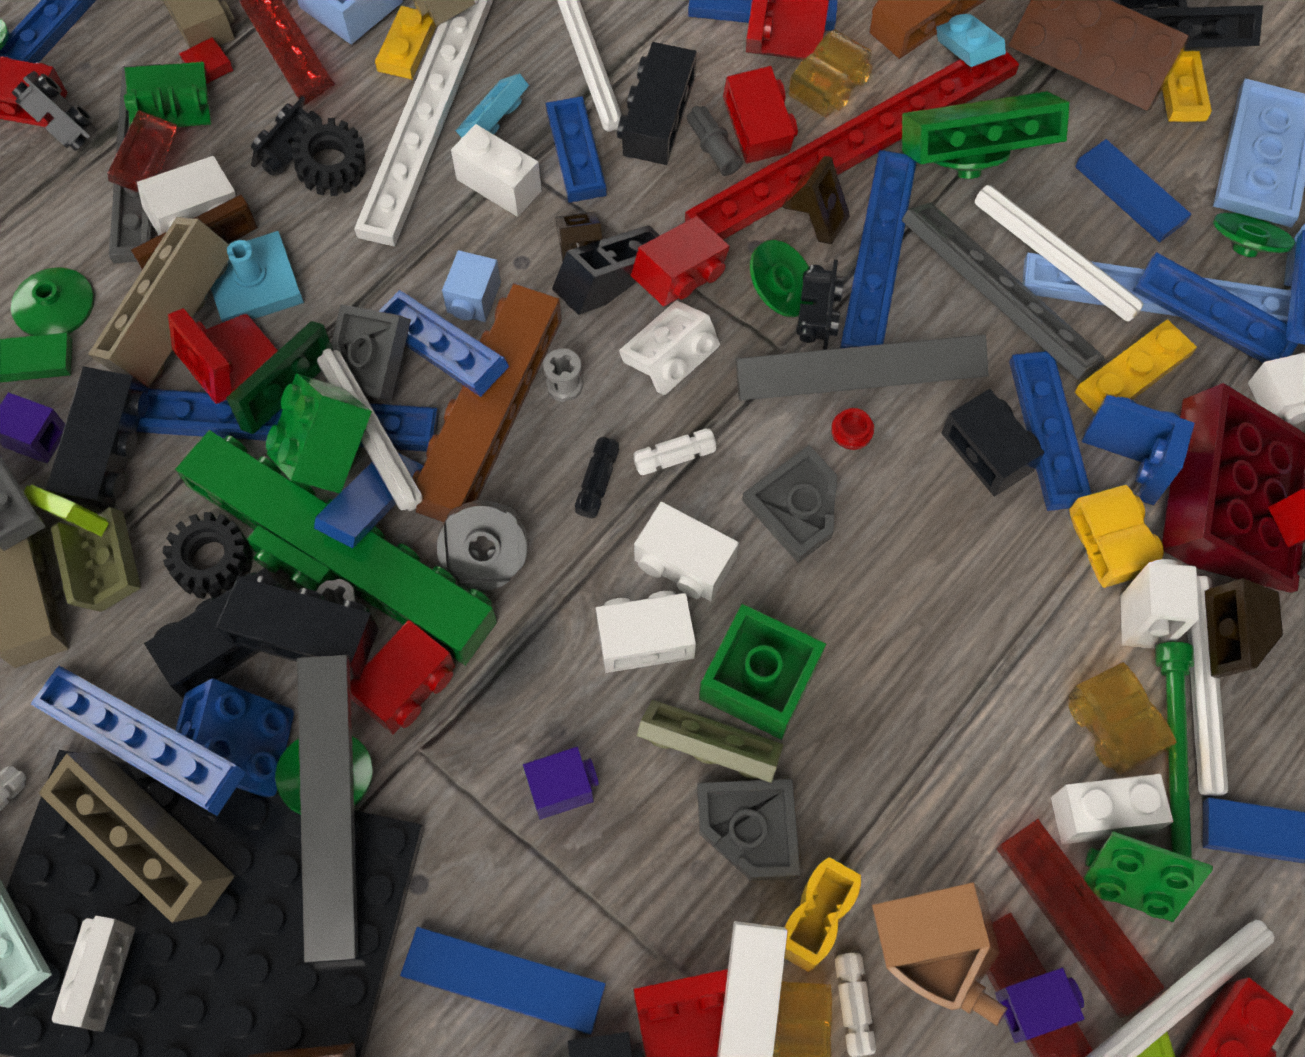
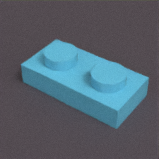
[936,14,1006,67]
[455,73,529,138]

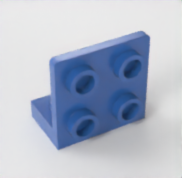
[1082,395,1195,506]
[175,678,294,797]

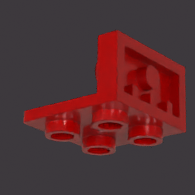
[746,0,829,62]
[168,308,278,404]
[633,969,728,1057]

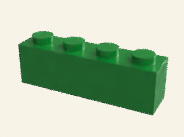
[902,91,1070,165]

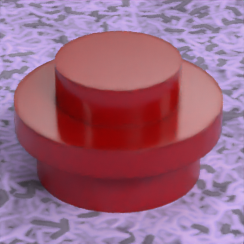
[831,408,874,450]

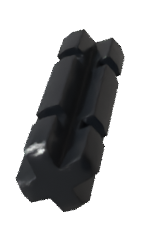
[575,437,619,518]

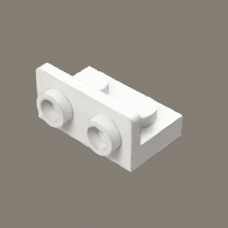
[619,300,720,395]
[52,915,135,1032]

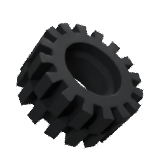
[292,118,366,196]
[162,512,253,599]

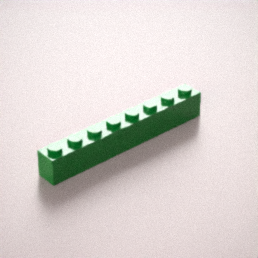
[175,430,497,666]

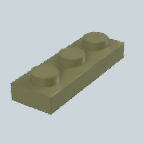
[637,699,784,783]

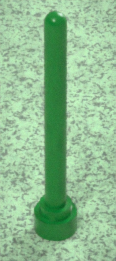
[1155,642,1194,858]

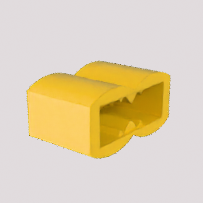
[1069,484,1164,588]
[784,857,861,972]

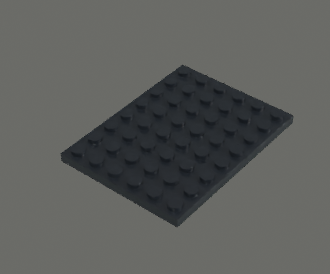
[0,750,425,1057]

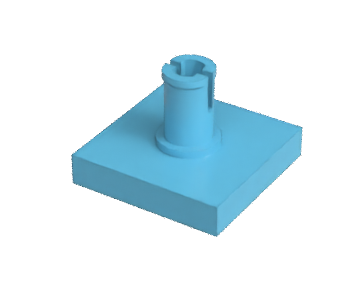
[211,231,304,323]

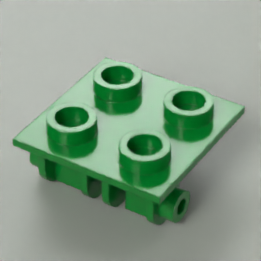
[124,62,211,131]
[1078,831,1213,922]

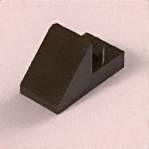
[782,156,850,244]
[555,211,602,262]

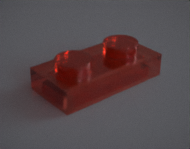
[107,110,177,192]

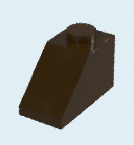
[1204,578,1283,678]

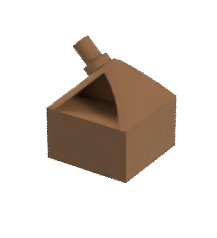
[872,882,1008,1026]

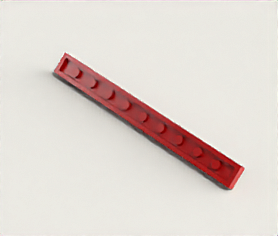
[685,51,1019,240]

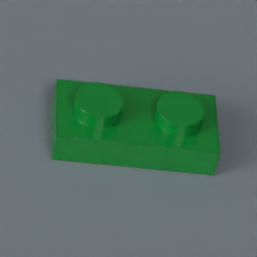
[247,525,336,591]

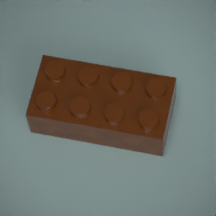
[1008,0,1191,111]

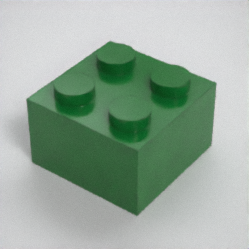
[266,373,372,494]
[699,604,826,740]

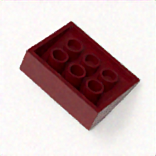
[1162,383,1305,593]

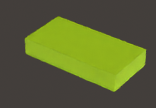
[24,484,109,537]

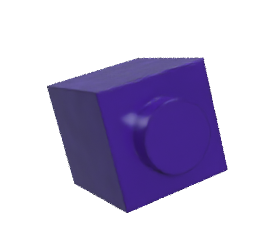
[0,392,65,464]
[523,746,599,820]
[995,967,1085,1043]

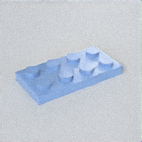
[1213,78,1305,228]

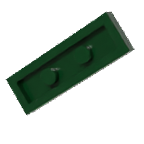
[226,321,333,435]

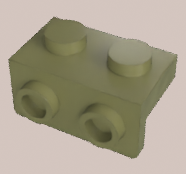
[51,507,141,612]

